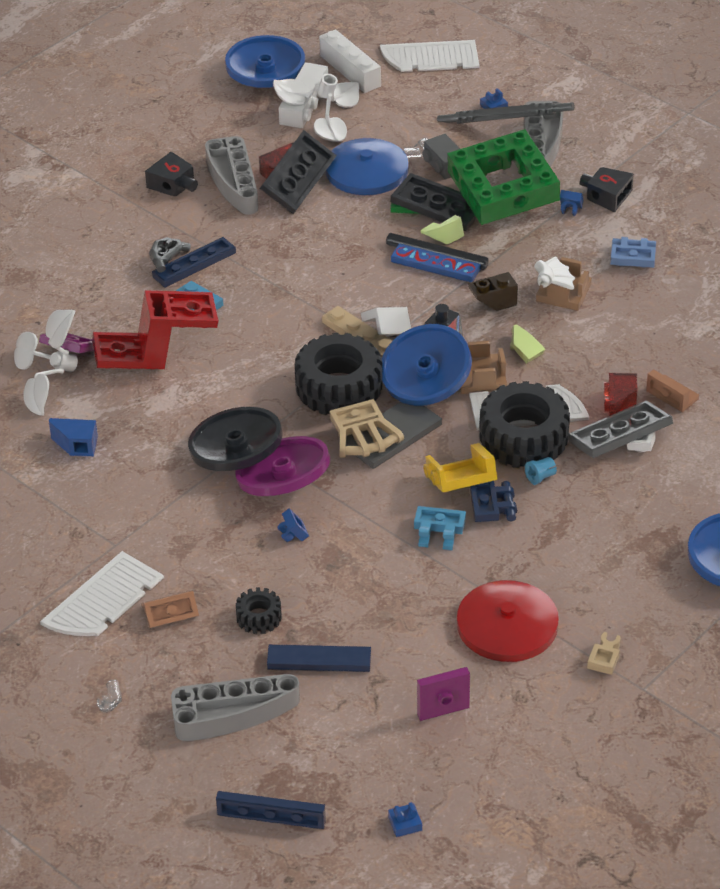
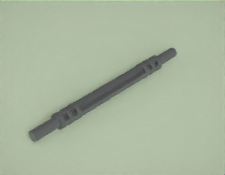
[437,102,575,124]

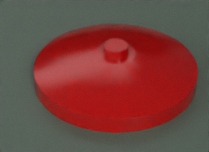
[457,580,559,662]

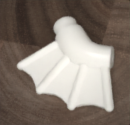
[534,257,575,290]

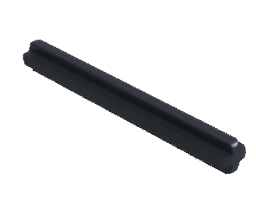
[386,233,489,270]

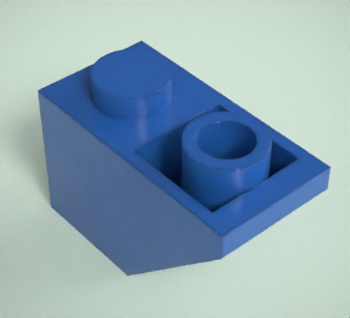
[49,418,98,457]

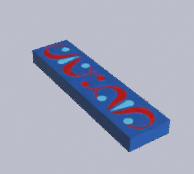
[391,243,480,282]

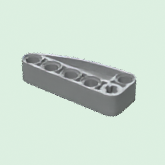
[523,101,563,167]
[205,136,258,215]
[171,674,300,741]

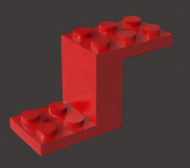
[92,290,219,370]

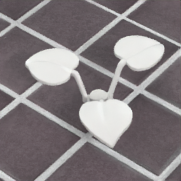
[273,74,359,142]
[14,310,78,416]

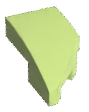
[420,215,464,244]
[510,324,545,364]

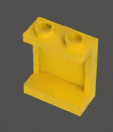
[423,443,497,493]

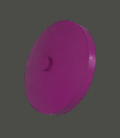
[235,436,330,496]

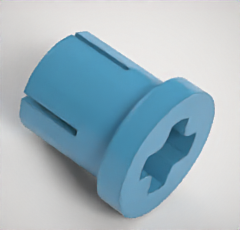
[525,457,557,485]

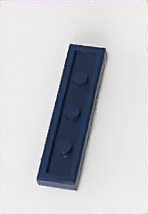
[152,237,236,288]
[267,644,371,672]
[216,791,326,829]

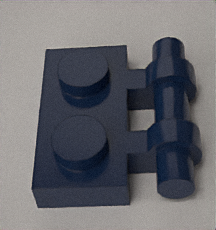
[470,480,518,522]

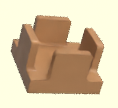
[536,257,592,311]
[460,341,507,394]

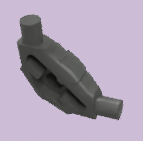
[149,237,191,272]

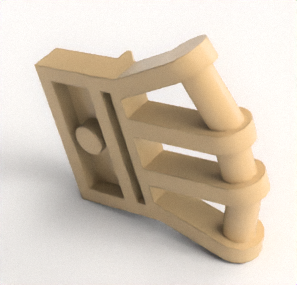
[330,399,404,458]

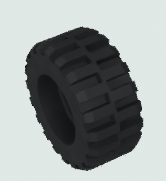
[294,333,383,415]
[479,381,570,468]

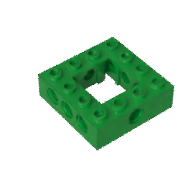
[447,129,560,225]

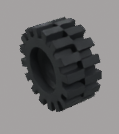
[236,587,282,634]

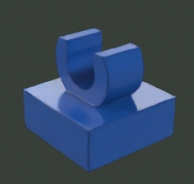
[480,88,508,109]
[560,190,584,216]
[277,508,309,542]
[388,802,422,837]

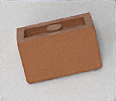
[646,369,699,412]
[141,591,199,628]

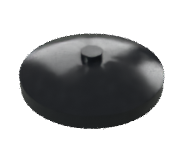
[188,407,283,471]

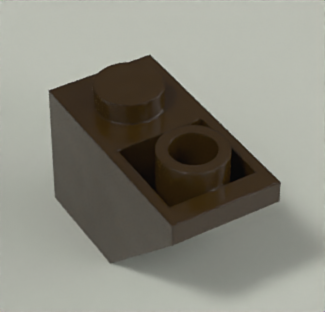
[468,272,518,311]

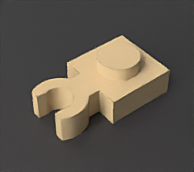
[587,632,621,675]

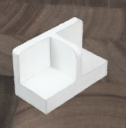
[361,307,411,337]

